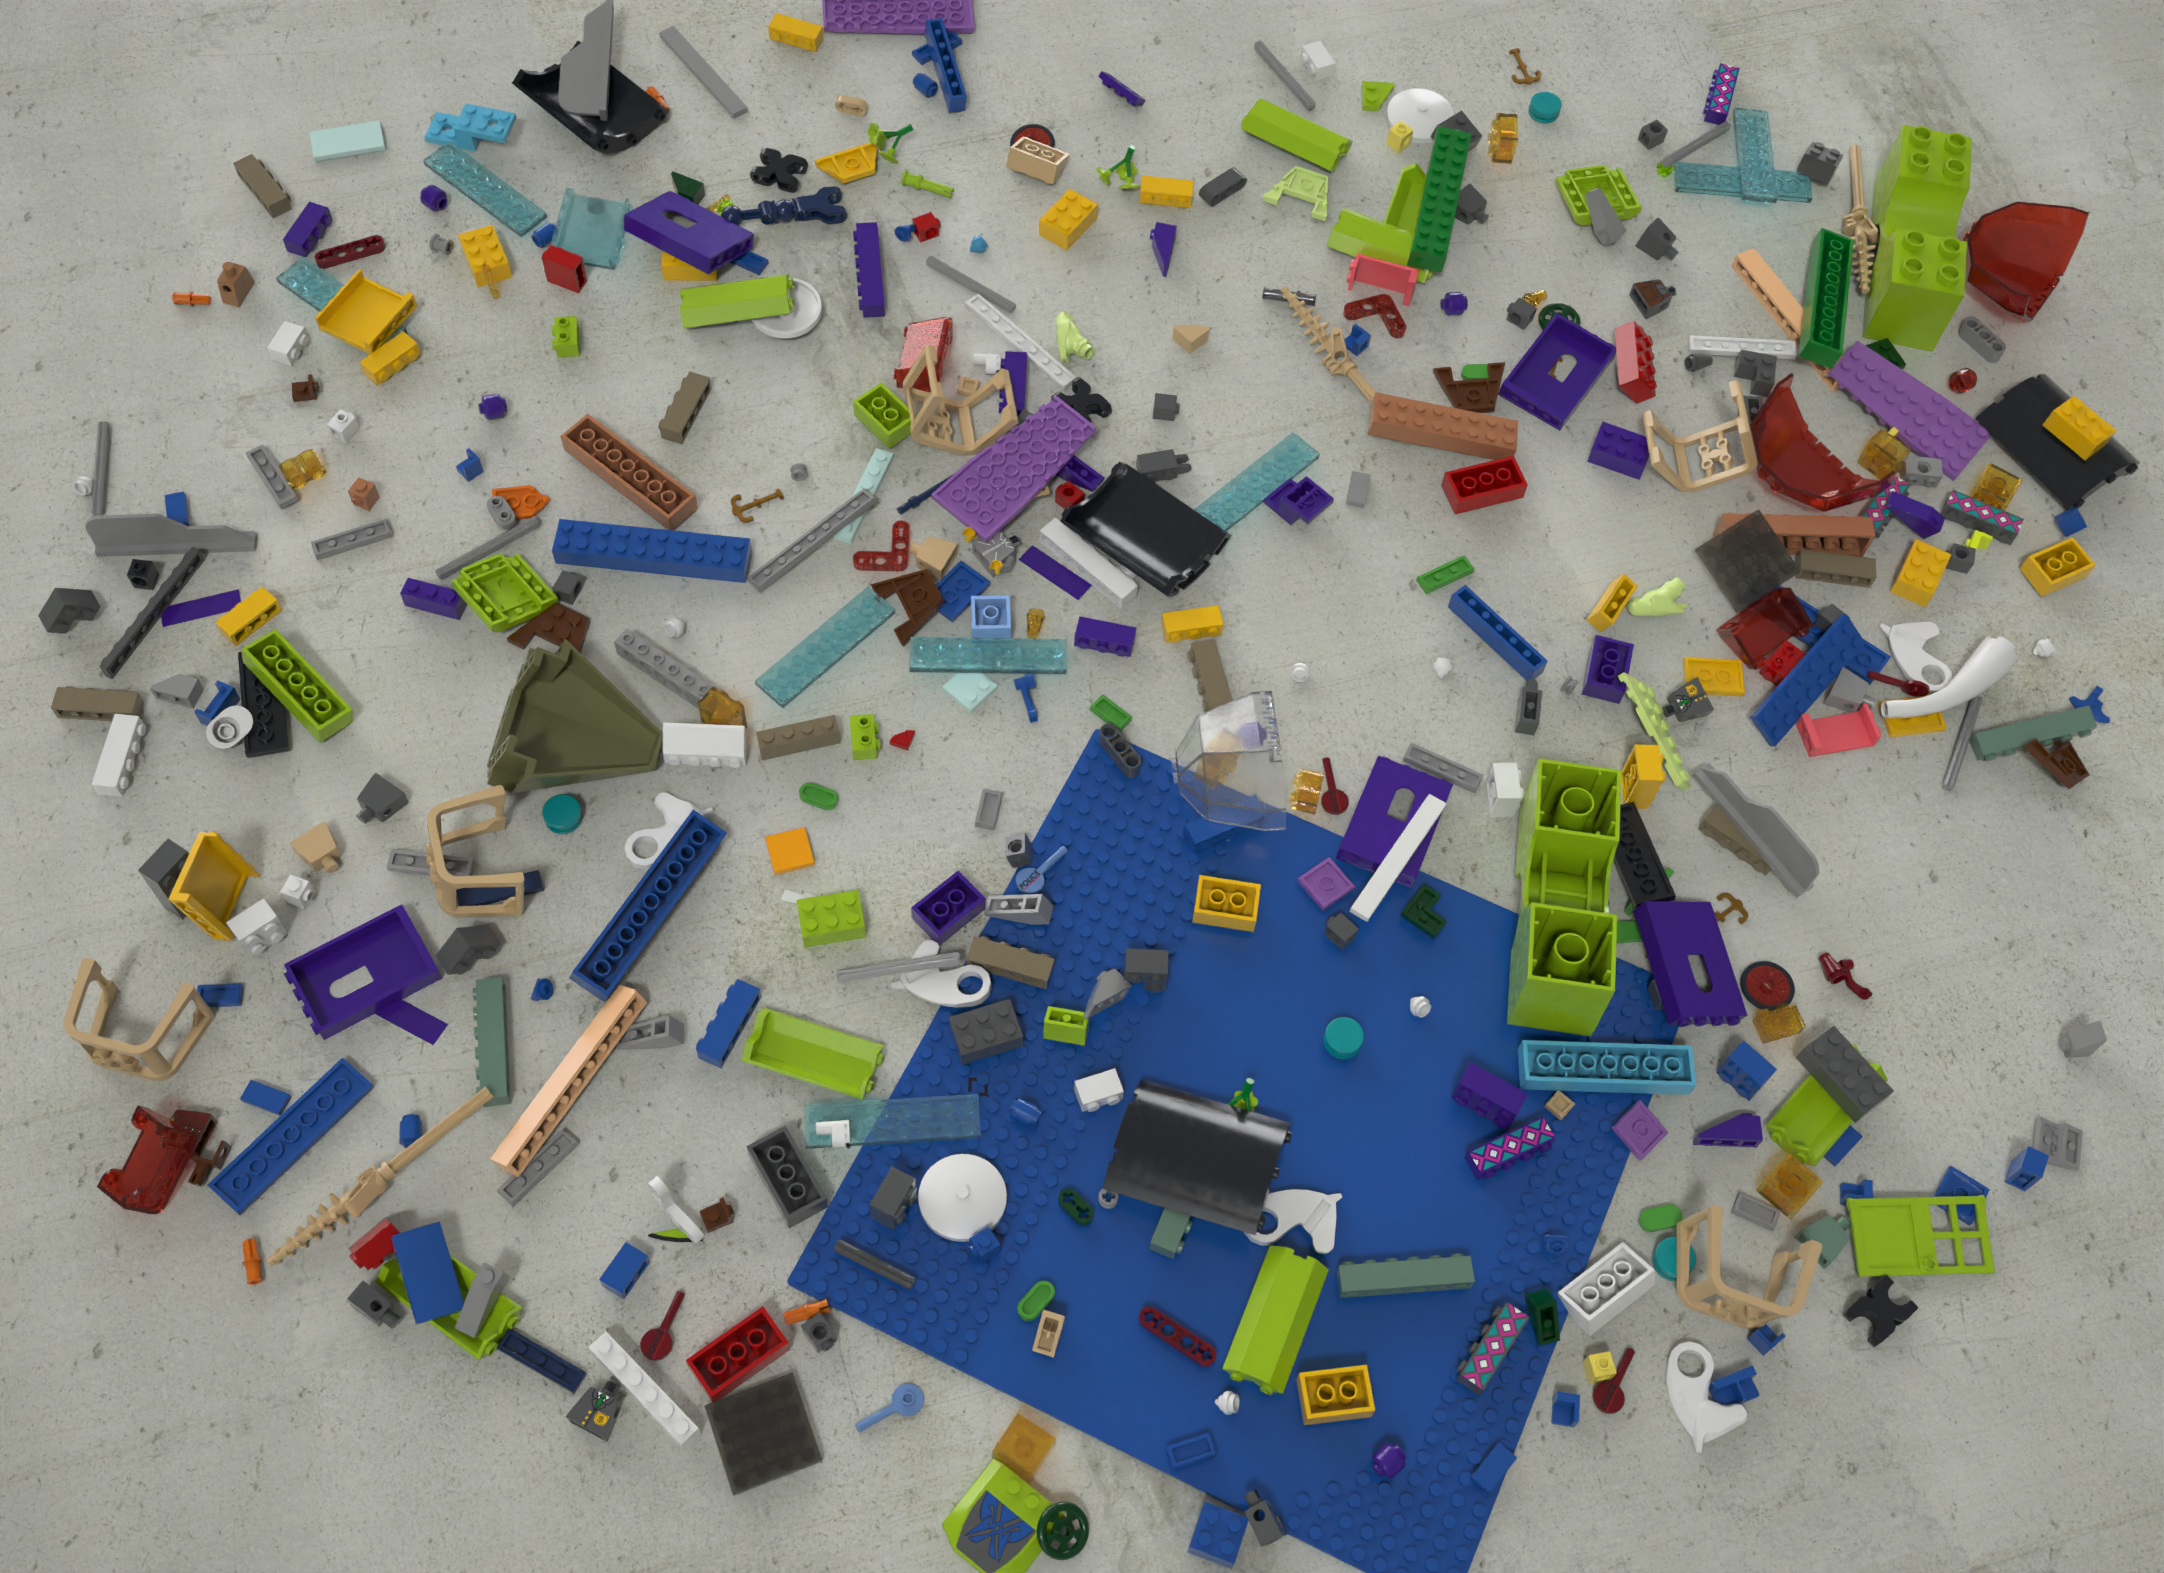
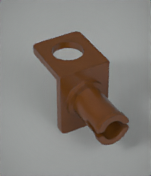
[187,1140,231,1187]

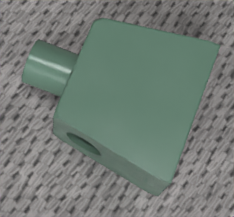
[1794,1215,1851,1269]

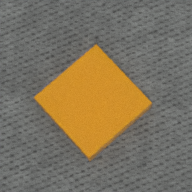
[765,827,815,875]

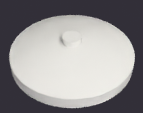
[1386,89,1454,143]
[751,278,822,339]
[918,1154,1007,1242]

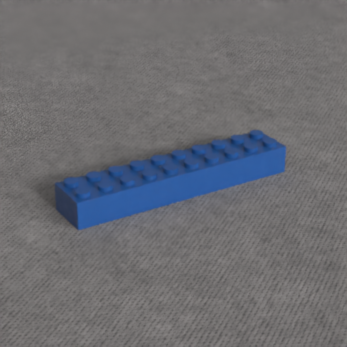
[552,519,752,583]
[569,809,727,1002]

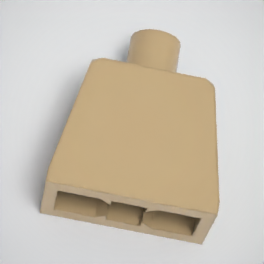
[909,537,957,581]
[290,822,341,873]

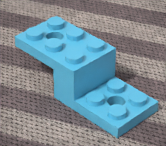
[424,103,517,152]

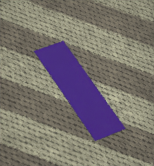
[1018,545,1092,600]
[161,589,241,627]
[375,1000,448,1045]

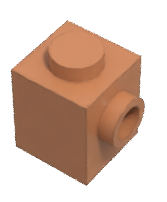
[348,477,380,511]

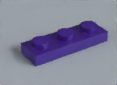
[1098,71,1146,106]

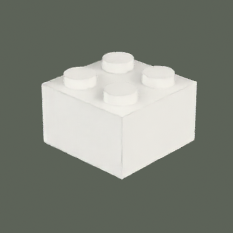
[1485,762,1524,817]
[226,898,288,958]

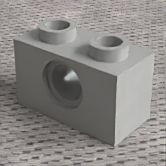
[1898,455,1943,487]

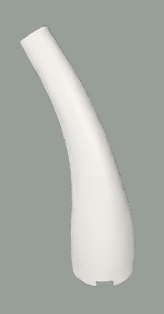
[1881,636,2019,718]

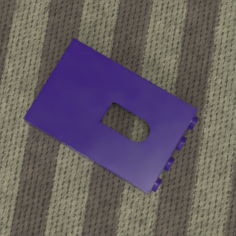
[623,191,754,274]
[1498,313,1616,431]
[1336,755,1453,888]
[1633,901,1748,1027]
[284,904,442,1040]

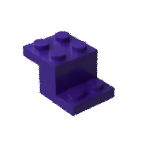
[1264,476,1334,525]

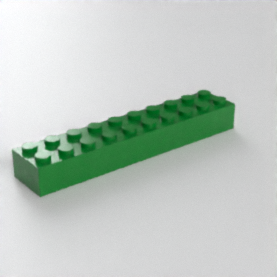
[1407,126,1472,273]
[1798,228,1854,369]

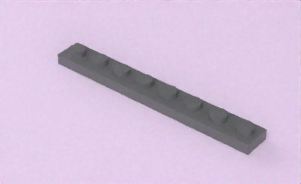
[99,547,205,679]

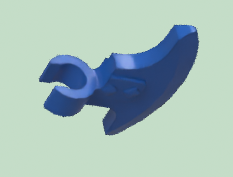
[2069,686,2110,723]

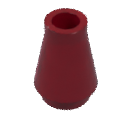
[1818,953,1846,984]

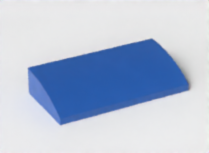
[391,1222,464,1325]

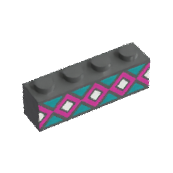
[1861,474,1910,538]
[1941,490,2024,545]
[1456,1302,1530,1396]

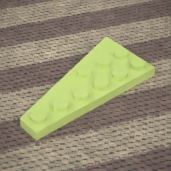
[1618,672,1691,791]

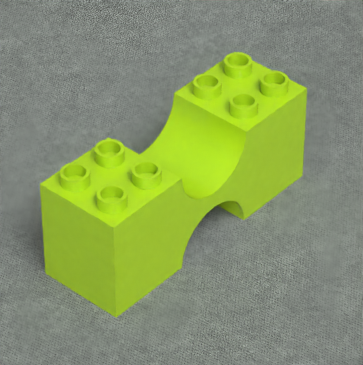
[1862,125,1972,352]
[1507,758,1621,1036]

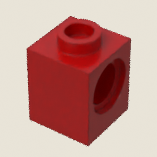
[912,212,941,243]
[1055,480,1085,510]

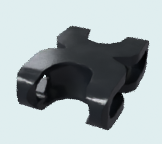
[750,148,809,193]
[1051,377,1112,423]
[1843,1275,1919,1348]

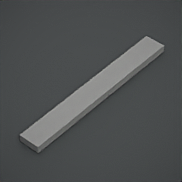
[659,26,748,119]
[747,488,877,593]

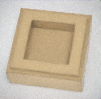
[957,376,980,397]
[1544,1090,1575,1120]

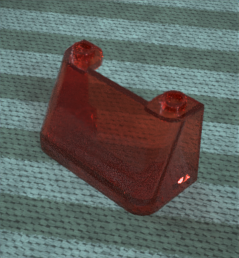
[894,317,953,392]
[1716,587,1814,670]
[97,1105,198,1214]

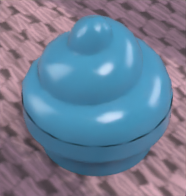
[970,235,988,253]

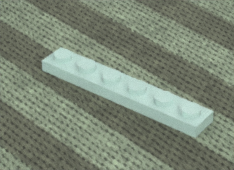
[833,448,894,544]

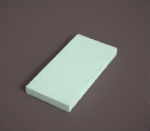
[310,120,385,162]

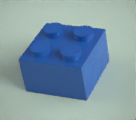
[1716,1041,1777,1101]
[1187,1502,1249,1569]

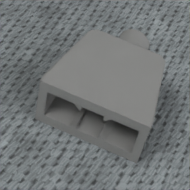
[1824,667,1876,713]

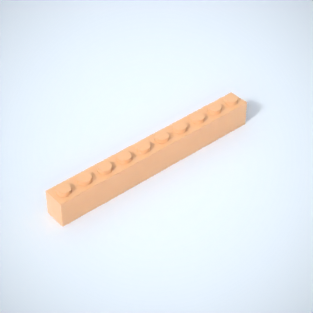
[1732,248,1843,392]
[490,985,647,1177]

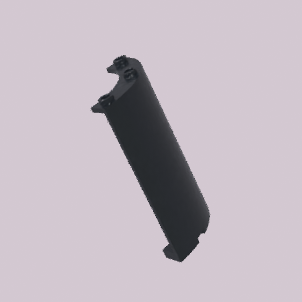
[512,41,669,153]
[1975,374,2140,509]
[1060,461,1232,597]
[1103,1079,1293,1235]

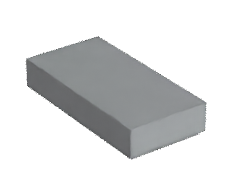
[1346,471,1371,508]
[975,789,1003,830]
[1731,1192,1781,1231]

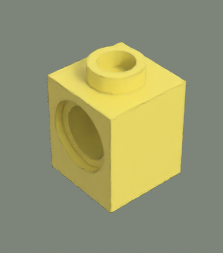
[1386,121,1413,153]
[1582,1351,1617,1384]

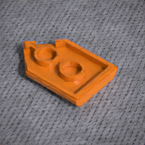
[492,485,551,522]

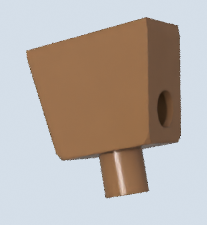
[217,262,255,307]

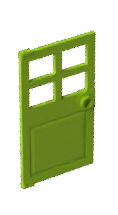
[1846,1195,1995,1277]

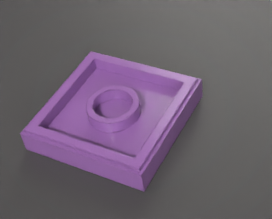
[1297,857,1355,911]
[1611,1100,1668,1161]

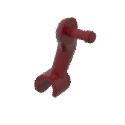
[1838,959,1872,1000]

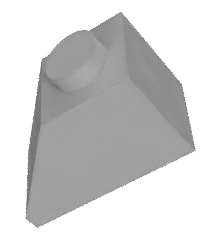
[150,674,204,709]
[2059,1021,2107,1058]

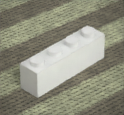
[91,714,146,797]

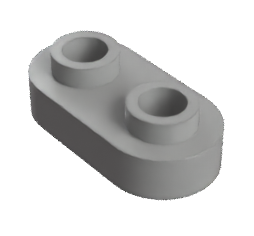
[487,496,516,529]

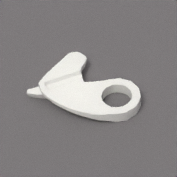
[1879,621,1952,695]
[624,792,714,870]
[891,940,992,1008]
[1244,1189,1343,1254]
[1665,1341,1748,1453]

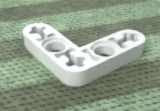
[647,1176,705,1244]

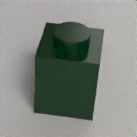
[671,171,705,205]
[1525,1289,1560,1346]

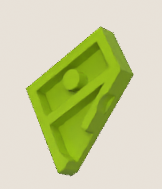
[1362,81,1395,111]

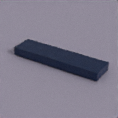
[456,870,544,906]
[497,1328,587,1394]

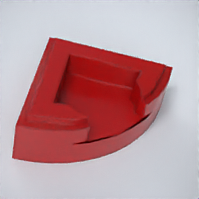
[889,730,915,750]

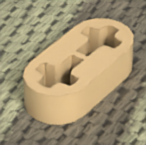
[835,95,868,116]

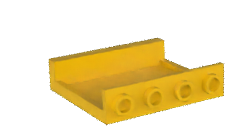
[315,269,418,354]
[168,831,260,941]

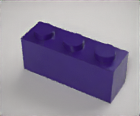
[283,201,333,258]
[400,578,467,620]
[1074,616,1136,657]

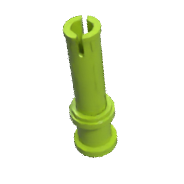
[901,170,954,199]

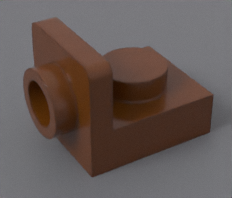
[292,374,319,402]
[699,1197,735,1233]

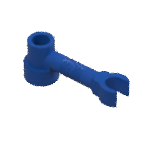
[1014,673,1038,723]

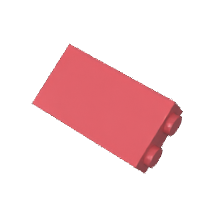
[1346,253,1419,306]
[1796,703,1881,757]

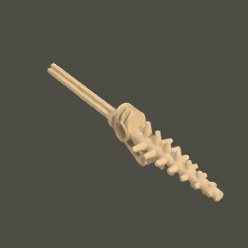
[1843,143,1880,294]
[1280,286,1410,445]
[267,1087,493,1266]

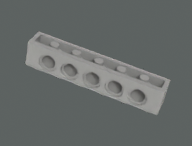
[614,629,721,715]

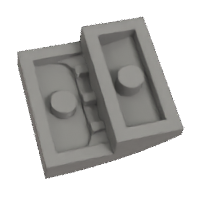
[2033,1117,2083,1171]

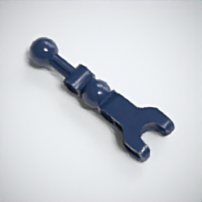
[721,186,847,226]

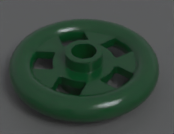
[1538,303,1580,330]
[1037,1501,1089,1560]

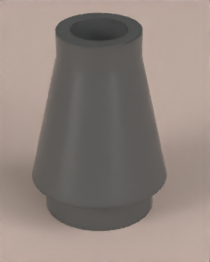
[1684,354,1713,372]

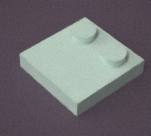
[942,663,998,713]

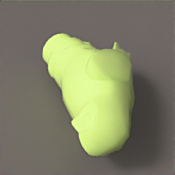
[1056,311,1095,364]
[1626,578,1687,617]

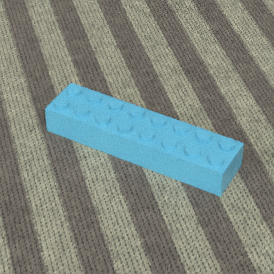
[1517,1040,1696,1095]

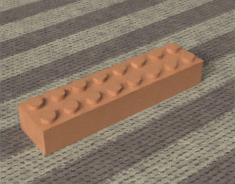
[1367,392,1518,460]
[561,414,698,530]
[1713,513,1875,557]

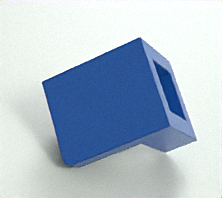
[1345,324,1371,356]
[456,448,484,482]
[2055,506,2087,537]
[1839,1179,1873,1205]
[1747,1324,1786,1356]
[1551,1391,1580,1427]

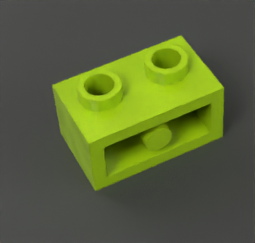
[551,316,580,357]
[849,714,880,760]
[1043,1006,1090,1046]

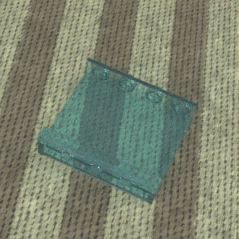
[550,188,633,270]

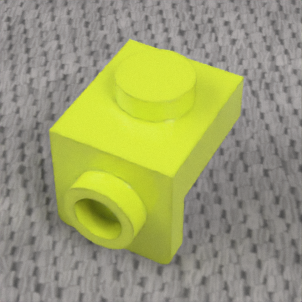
[1963,530,1993,550]

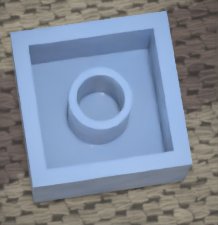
[971,595,1011,641]

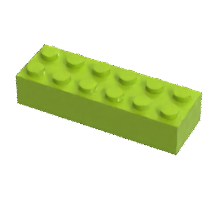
[241,629,353,743]

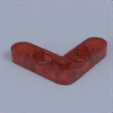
[1343,294,1406,339]
[853,520,910,572]

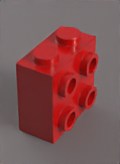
[541,245,587,294]
[1759,640,1806,686]
[348,1218,400,1270]

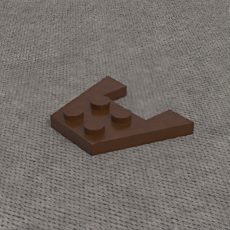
[1433,362,1505,413]
[870,569,945,647]
[507,602,590,653]
[2023,738,2090,789]

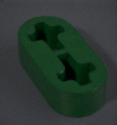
[1058,1189,1094,1227]

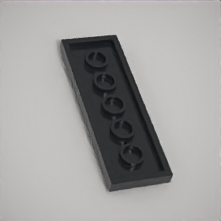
[238,652,289,758]
[1614,802,1676,908]

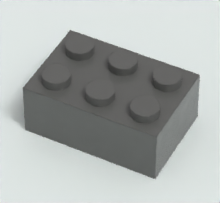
[949,999,1023,1065]

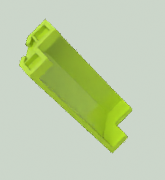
[1241,98,1353,172]
[1384,163,1426,233]
[1326,208,1434,283]
[680,274,795,328]
[741,1007,885,1100]
[1766,1044,1888,1167]
[1222,1246,1329,1395]
[375,1255,522,1360]

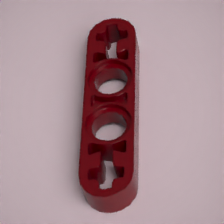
[314,235,386,269]
[1138,1307,1216,1368]

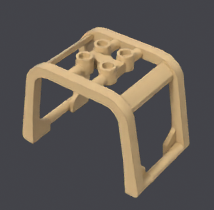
[903,345,1018,456]
[1642,380,1758,492]
[425,785,525,918]
[64,958,215,1081]
[1677,1205,1822,1330]

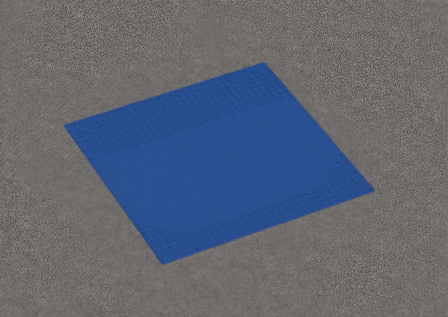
[787,729,1679,1573]

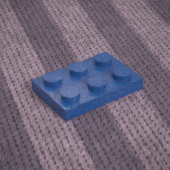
[936,561,990,623]

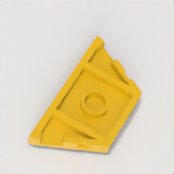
[815,142,877,184]

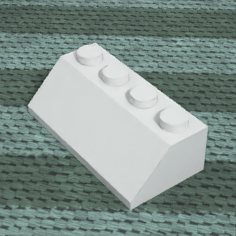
[663,723,748,768]
[1558,1242,1655,1336]

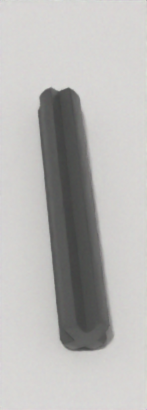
[834,1239,916,1289]

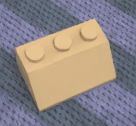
[1006,136,1070,184]

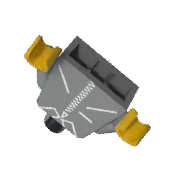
[962,527,1020,577]

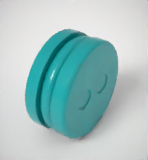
[1528,91,1562,124]
[542,794,583,834]
[1323,1017,1364,1059]
[1652,1237,1696,1281]

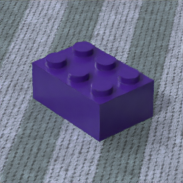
[1587,421,1655,480]
[1581,635,1634,704]
[911,870,986,946]
[1451,1062,1528,1130]

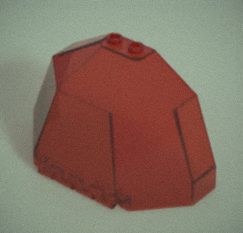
[1963,201,2089,322]
[1750,373,1896,512]

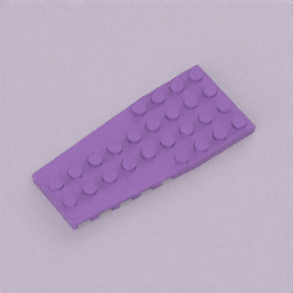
[822,0,974,35]
[1827,341,1992,481]
[931,396,1096,543]

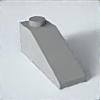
[1586,187,1626,246]
[984,894,1053,925]
[1083,968,1132,1019]
[615,1015,684,1050]
[455,1262,511,1339]

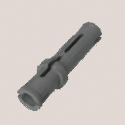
[1262,287,1316,306]

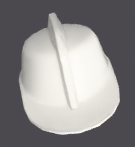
[206,705,253,749]

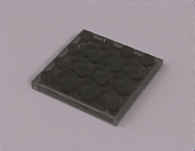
[1695,509,1801,613]
[704,1372,823,1496]

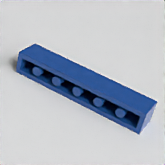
[924,18,967,113]
[1448,585,1548,681]

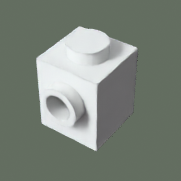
[326,409,360,444]
[280,875,315,910]

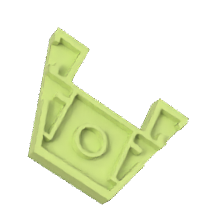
[1262,166,1328,222]

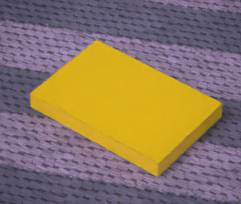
[1683,657,1745,697]
[1878,696,1947,737]

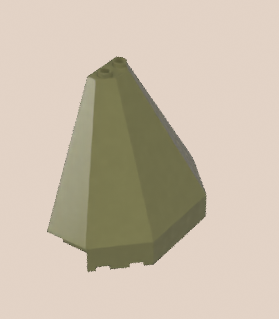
[487,639,663,793]

